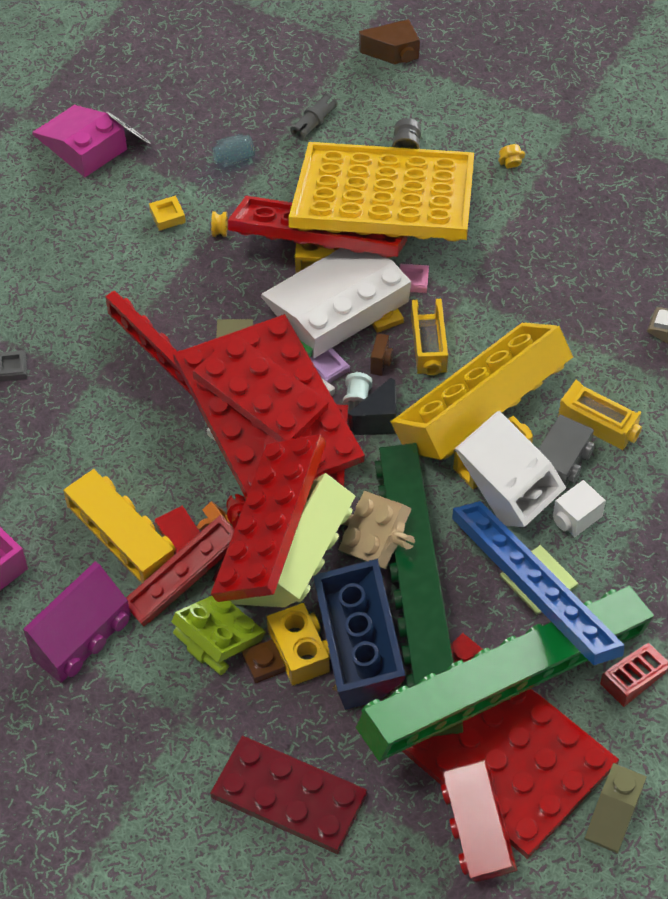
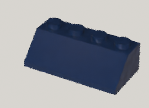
[313,559,406,710]

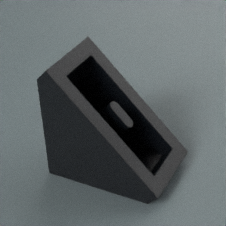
[348,378,398,435]

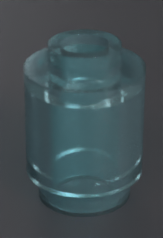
[212,133,255,167]

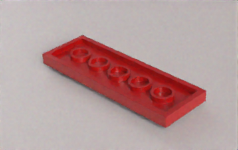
[228,196,409,258]
[211,434,326,602]

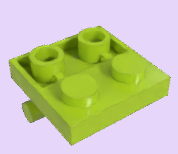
[171,596,265,675]

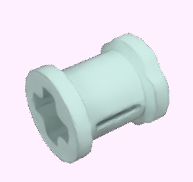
[342,372,373,411]

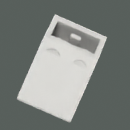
[455,411,566,527]

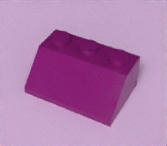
[23,561,131,683]

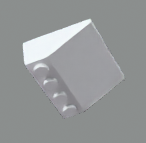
[261,248,411,359]

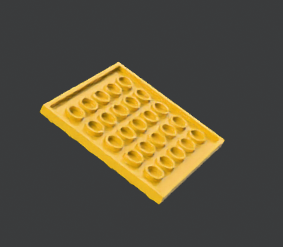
[289,142,474,241]

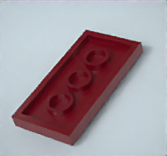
[210,735,367,854]

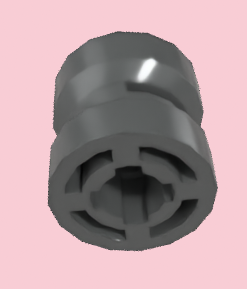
[392,118,421,149]

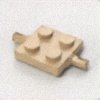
[338,491,415,569]

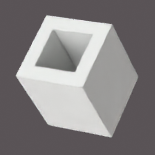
[553,480,606,537]

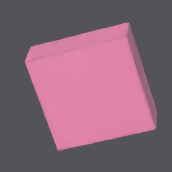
[400,264,429,293]

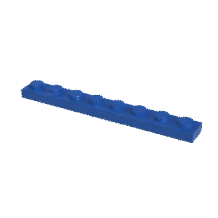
[452,501,625,665]

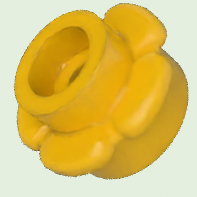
[498,144,525,169]

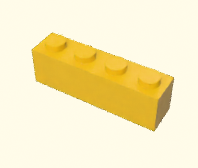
[63,469,176,583]

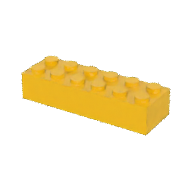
[390,322,573,460]

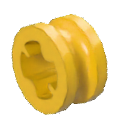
[211,211,228,237]

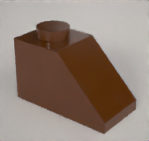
[359,19,420,64]

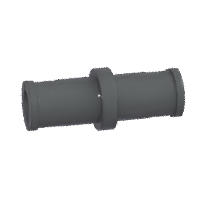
[290,93,338,141]

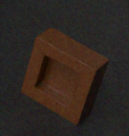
[370,333,393,376]
[242,639,286,683]

